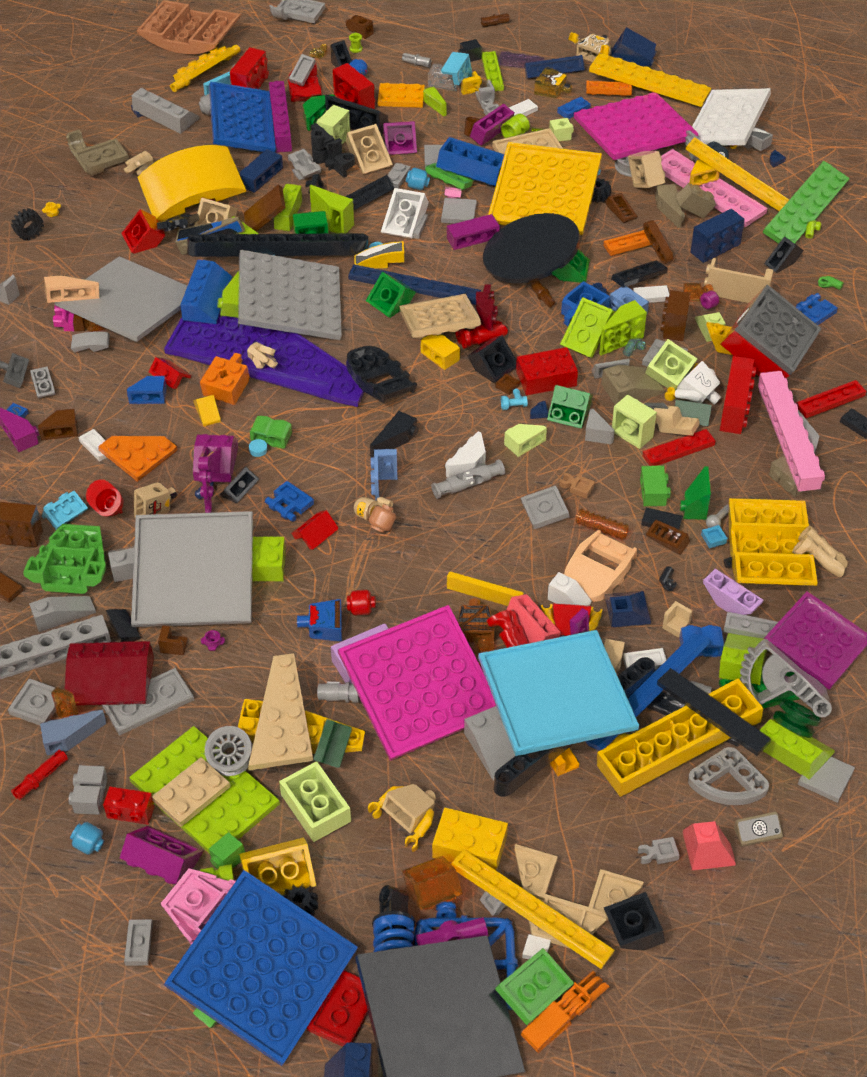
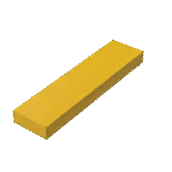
[447,571,524,606]

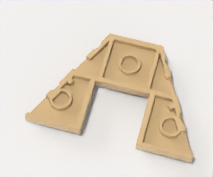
[514,844,644,948]

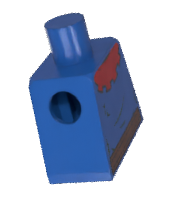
[297,599,342,641]

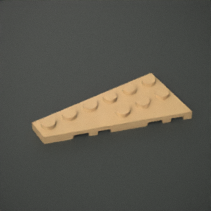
[248,653,313,770]

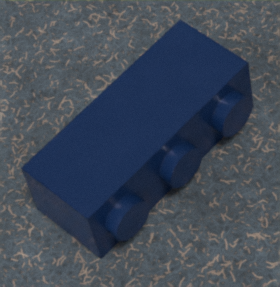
[239,149,283,193]

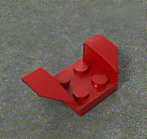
[288,59,322,102]

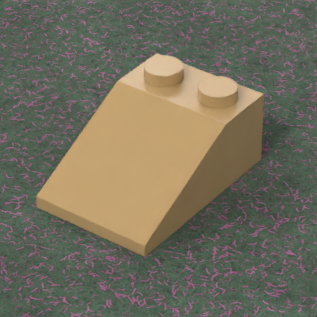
[346,124,393,175]

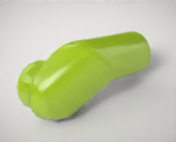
[805,220,821,239]

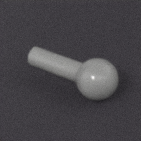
[706,505,729,528]

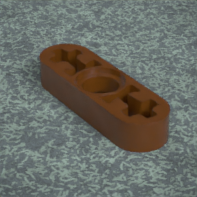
[643,220,673,264]

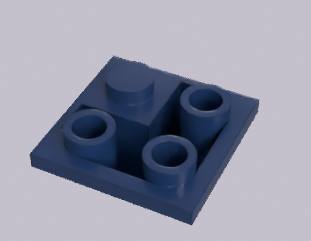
[604,591,651,628]

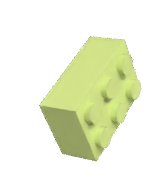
[279,761,351,842]

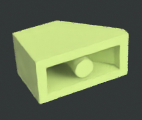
[695,312,726,342]
[504,424,547,457]

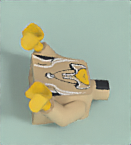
[568,32,612,62]

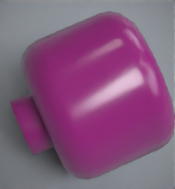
[700,291,719,309]

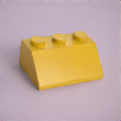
[239,838,316,895]

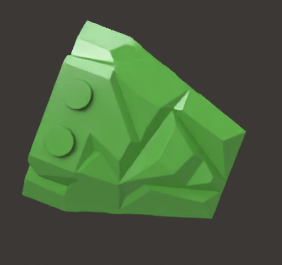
[23,524,106,594]

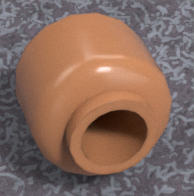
[368,503,397,533]

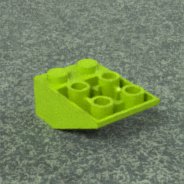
[310,185,354,233]
[599,300,647,356]

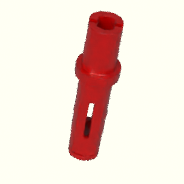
[11,749,68,801]

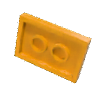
[378,83,425,108]

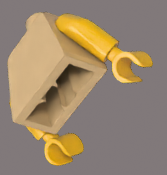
[368,784,436,852]

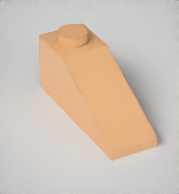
[44,276,99,303]

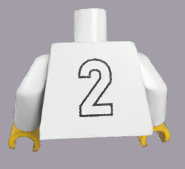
[664,361,721,405]

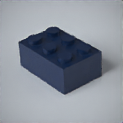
[690,208,745,263]

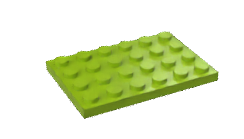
[129,726,280,854]

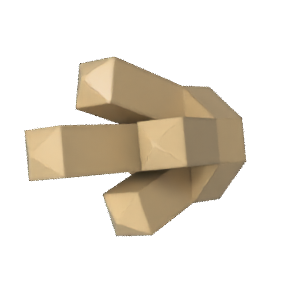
[124,151,153,175]
[247,342,278,369]

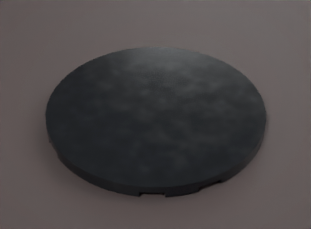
[483,213,580,283]

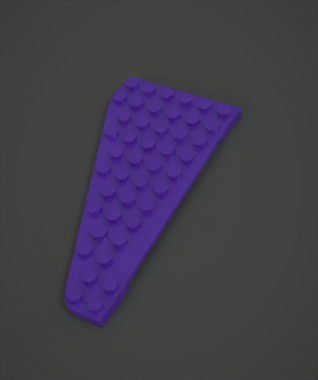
[164,314,364,407]

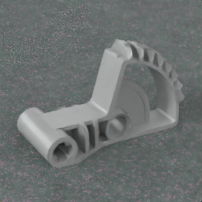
[740,639,832,717]

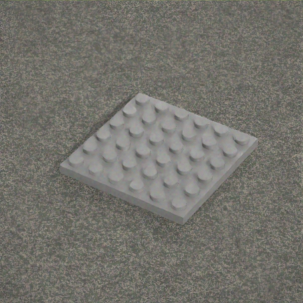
[238,250,342,340]

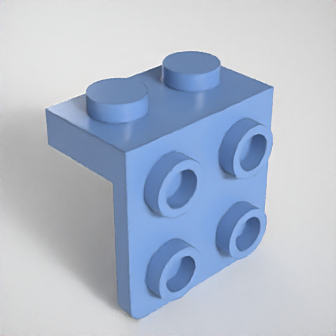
[371,449,397,501]

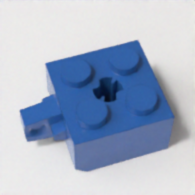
[561,281,610,326]

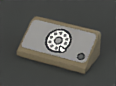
[734,812,783,847]

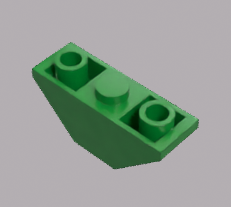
[303,94,335,131]

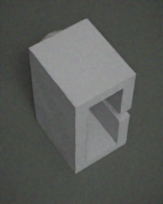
[69,765,108,815]

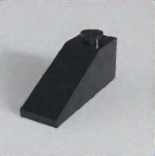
[370,411,419,457]

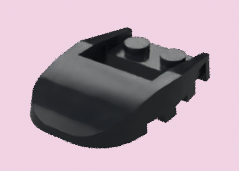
[346,346,417,403]

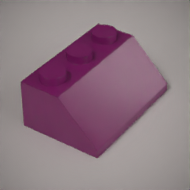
[120,826,204,884]

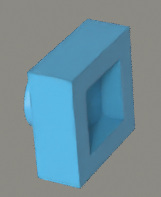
[701,525,728,549]

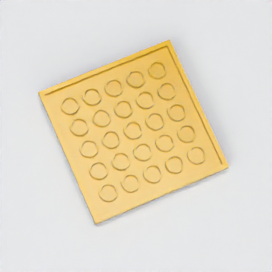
[488,142,602,235]

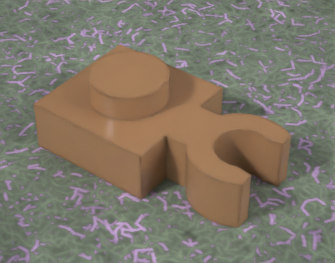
[559,473,595,499]

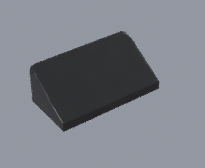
[220,467,259,504]
[106,609,141,642]

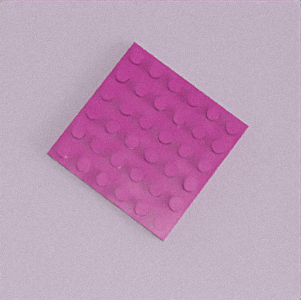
[574,92,698,160]
[338,605,496,761]

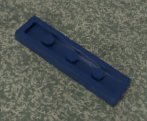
[524,55,585,79]

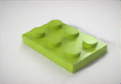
[560,297,614,359]

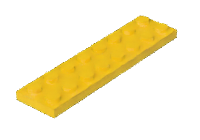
[589,53,712,107]

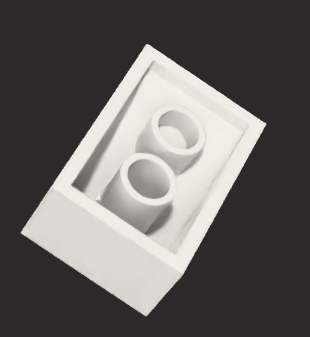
[381,188,429,239]

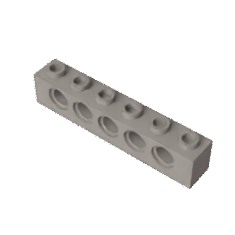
[0,615,111,679]

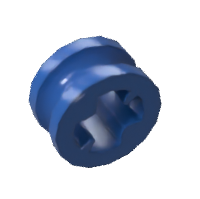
[436,901,457,918]

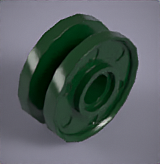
[773,699,821,738]

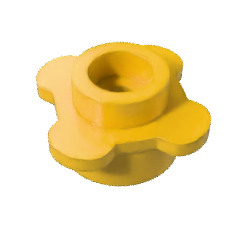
[42,202,61,217]

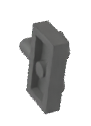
[0,353,29,388]

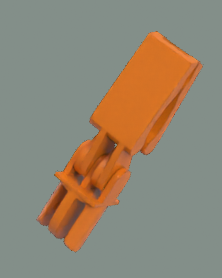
[521,970,609,1053]

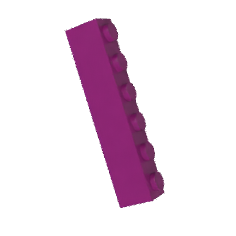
[269,81,292,153]

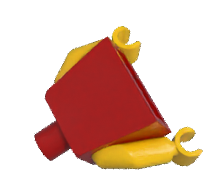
[541,603,603,637]

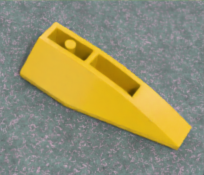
[238,699,365,754]

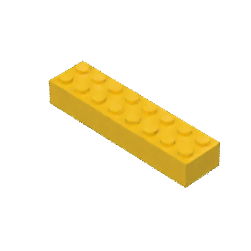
[597,678,763,797]

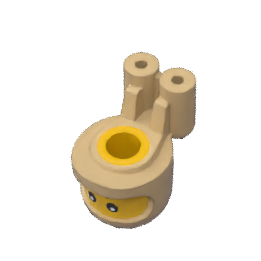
[354,497,393,521]

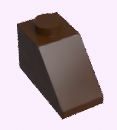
[38,408,78,441]

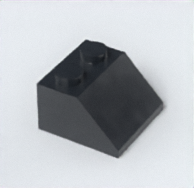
[467,335,517,383]
[603,892,665,951]

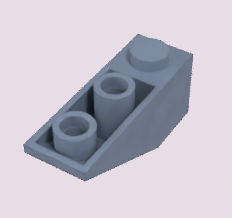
[40,710,106,756]

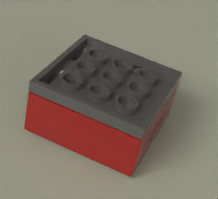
[720,285,822,378]

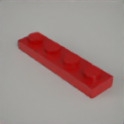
[796,380,866,419]
[642,429,716,466]

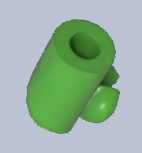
[818,276,844,290]

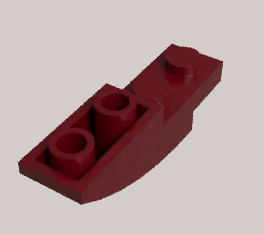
[476,284,498,331]

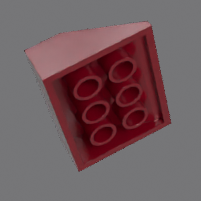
[64,641,154,706]

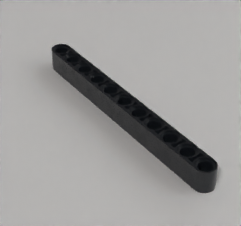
[187,233,369,257]
[493,657,655,797]

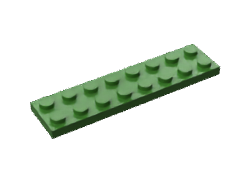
[763,161,850,244]

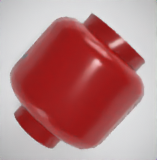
[347,590,376,616]

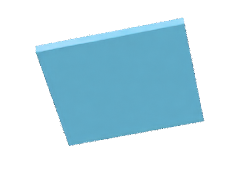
[478,630,639,756]

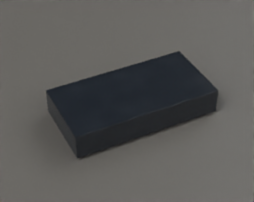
[641,507,683,530]

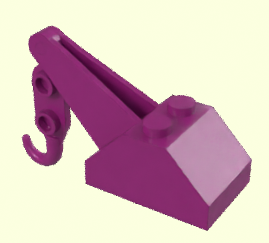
[193,434,238,513]

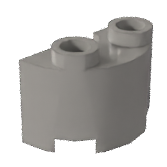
[288,149,321,180]

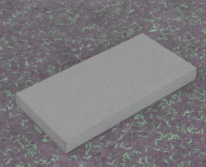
[102,668,194,736]

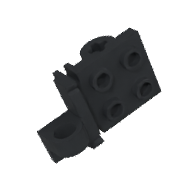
[311,123,355,178]

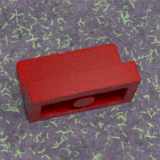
[148,357,192,389]
[291,510,338,550]

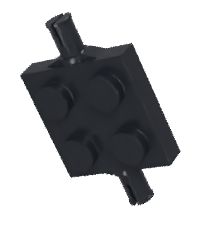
[157,213,200,231]

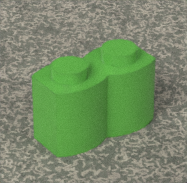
[250,416,292,448]

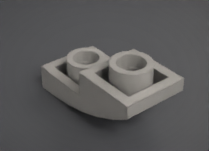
[71,332,110,353]
[30,366,55,398]

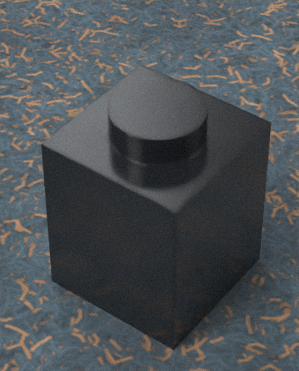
[458,39,482,62]

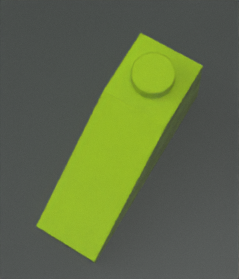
[217,271,239,317]

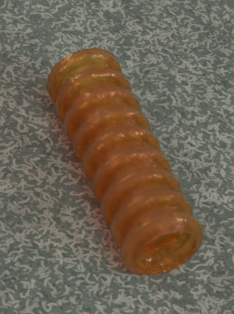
[575,508,629,540]

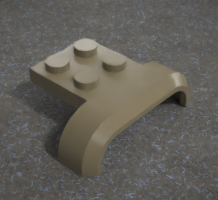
[66,129,129,176]

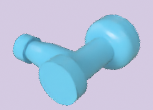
[501,389,528,410]

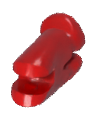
[455,320,508,349]
[486,609,529,648]

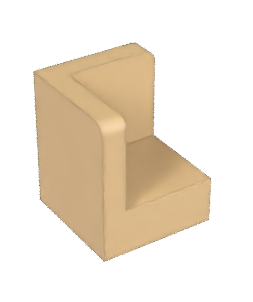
[662,601,692,637]

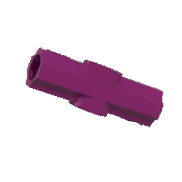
[416,917,488,945]

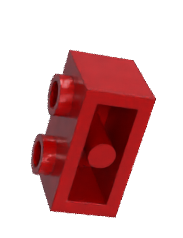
[103,786,155,825]

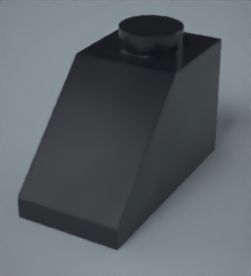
[764,236,804,273]

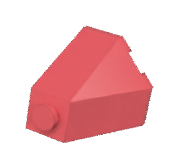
[683,821,736,870]

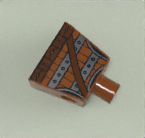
[457,598,494,643]

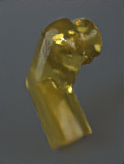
[309,44,327,58]

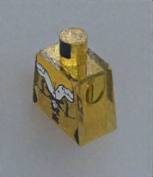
[534,67,572,98]

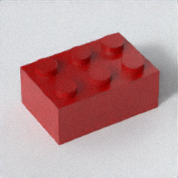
[230,47,269,89]
[332,63,375,109]
[516,347,578,396]

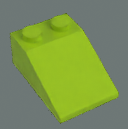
[719,633,767,685]

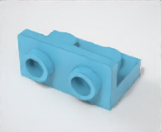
[42,491,88,530]

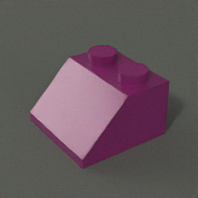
[383,121,417,155]

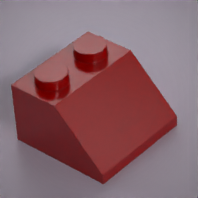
[121,209,165,254]

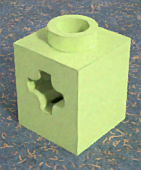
[549,118,574,141]

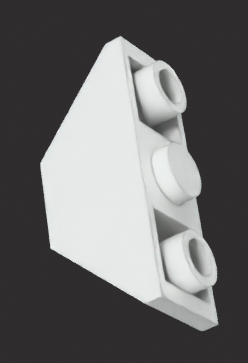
[445,431,486,477]

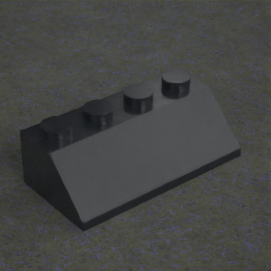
[325,94,389,137]

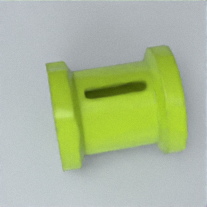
[349,33,363,53]

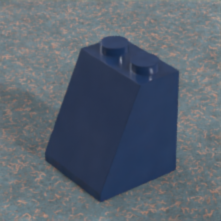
[611,27,657,67]
[324,1042,373,1077]

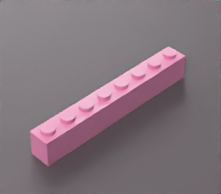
[758,371,825,492]

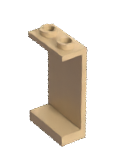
[704,258,773,303]

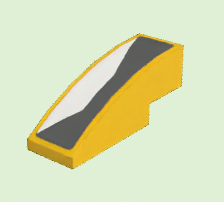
[354,241,404,268]

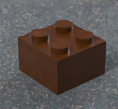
[660,290,691,341]
[0,502,43,547]

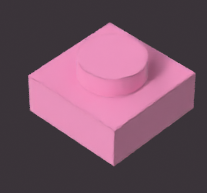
[444,186,461,199]

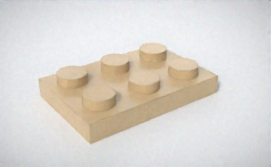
[152,757,230,827]

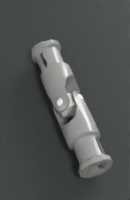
[431,459,505,499]

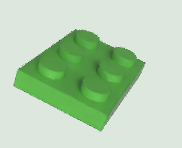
[495,948,574,1025]

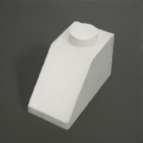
[548,572,592,606]

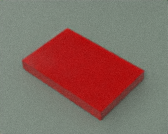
[307,970,368,1047]

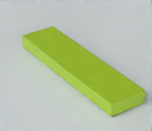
[482,51,504,91]

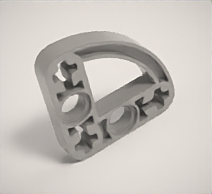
[688,747,769,805]

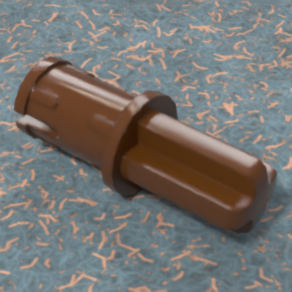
[481,13,510,27]
[531,280,555,308]

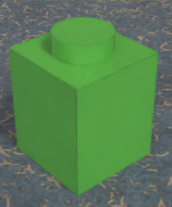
[209,832,245,869]

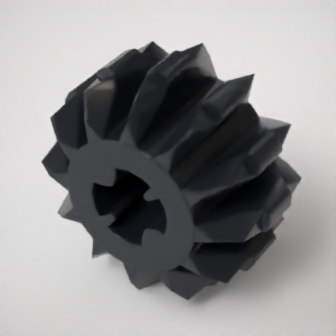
[591,178,612,203]
[283,883,319,917]

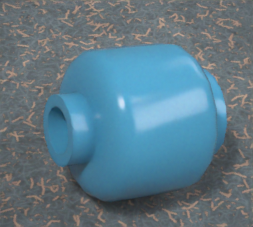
[405,168,430,191]
[70,822,105,855]

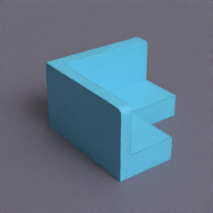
[441,52,472,85]

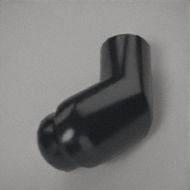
[659,566,677,592]

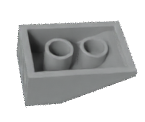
[464,706,515,781]

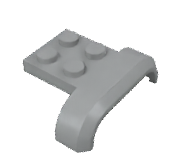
[269,0,326,23]

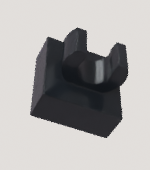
[305,174,325,194]

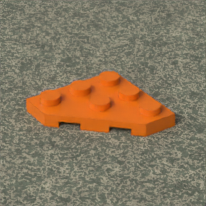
[98,436,177,482]

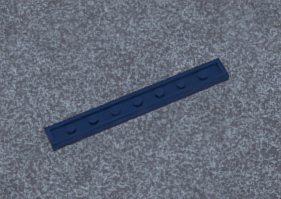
[348,264,481,305]

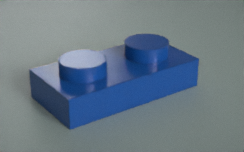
[557,97,590,119]

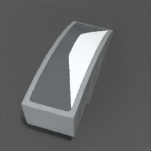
[742,127,773,151]

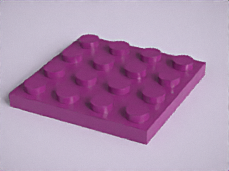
[764,592,867,690]

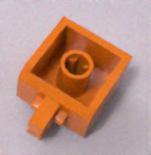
[200,353,250,405]

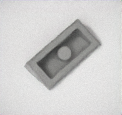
[592,359,630,379]

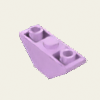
[703,569,763,615]

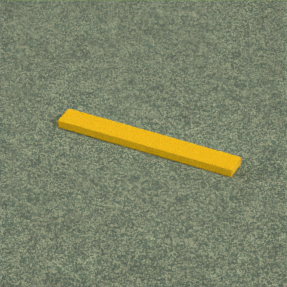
[686,137,789,211]
[451,849,614,969]

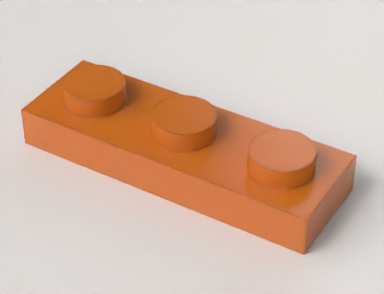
[586,81,632,96]
[603,230,651,256]

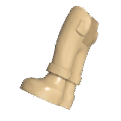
[792,526,848,577]

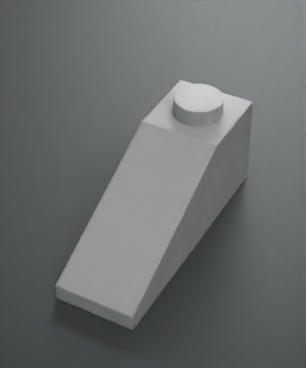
[29,596,96,632]

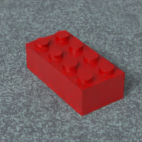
[719,356,757,434]

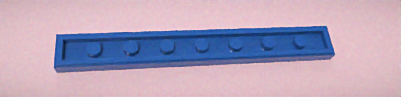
[586,633,710,751]

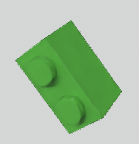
[640,466,670,506]

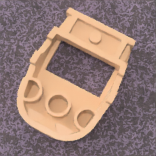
[564,530,637,602]

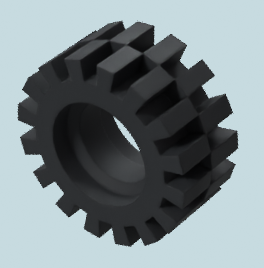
[11,208,44,241]

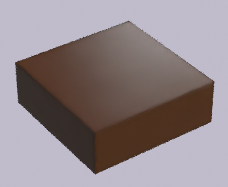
[495,374,520,395]

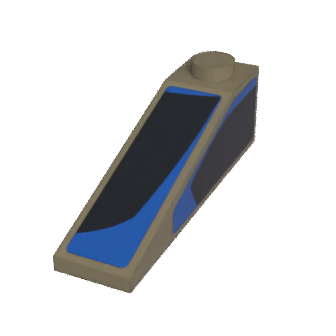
[175,217,245,255]

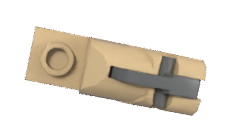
[643,402,700,436]

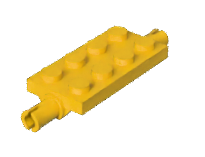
[170,45,241,92]

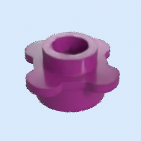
[201,630,225,651]

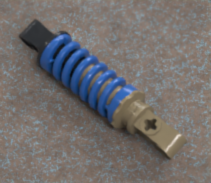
[372,885,415,1077]

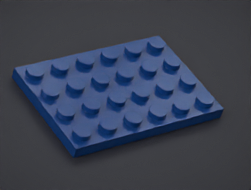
[209,81,276,152]

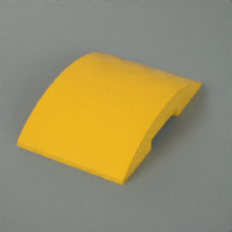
[138,145,246,222]
[729,498,818,586]

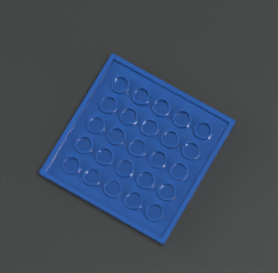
[164,870,358,1066]

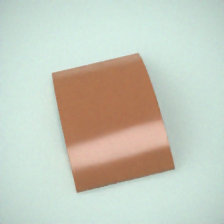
[137,0,241,54]

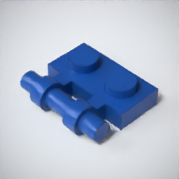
[796,293,838,325]
[265,481,314,522]

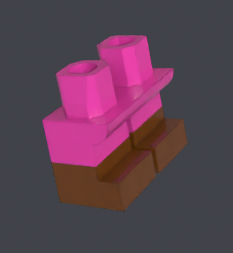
[53,305,86,331]

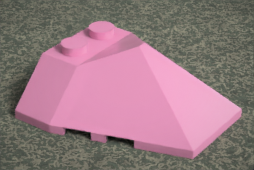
[161,869,236,944]

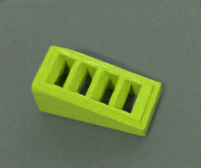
[423,87,447,116]

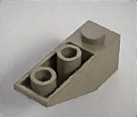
[655,184,685,228]

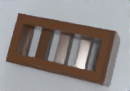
[606,193,638,223]
[646,520,690,555]

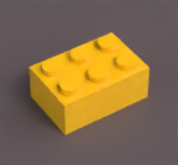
[432,807,508,871]

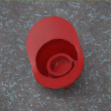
[86,479,124,517]

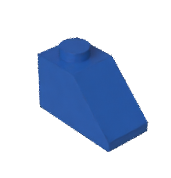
[127,376,167,404]

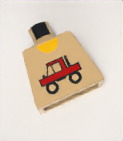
[134,482,177,518]

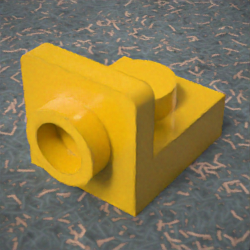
[461,71,482,95]

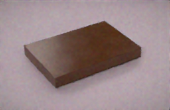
[244,184,286,232]

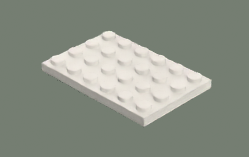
[685,88,771,146]

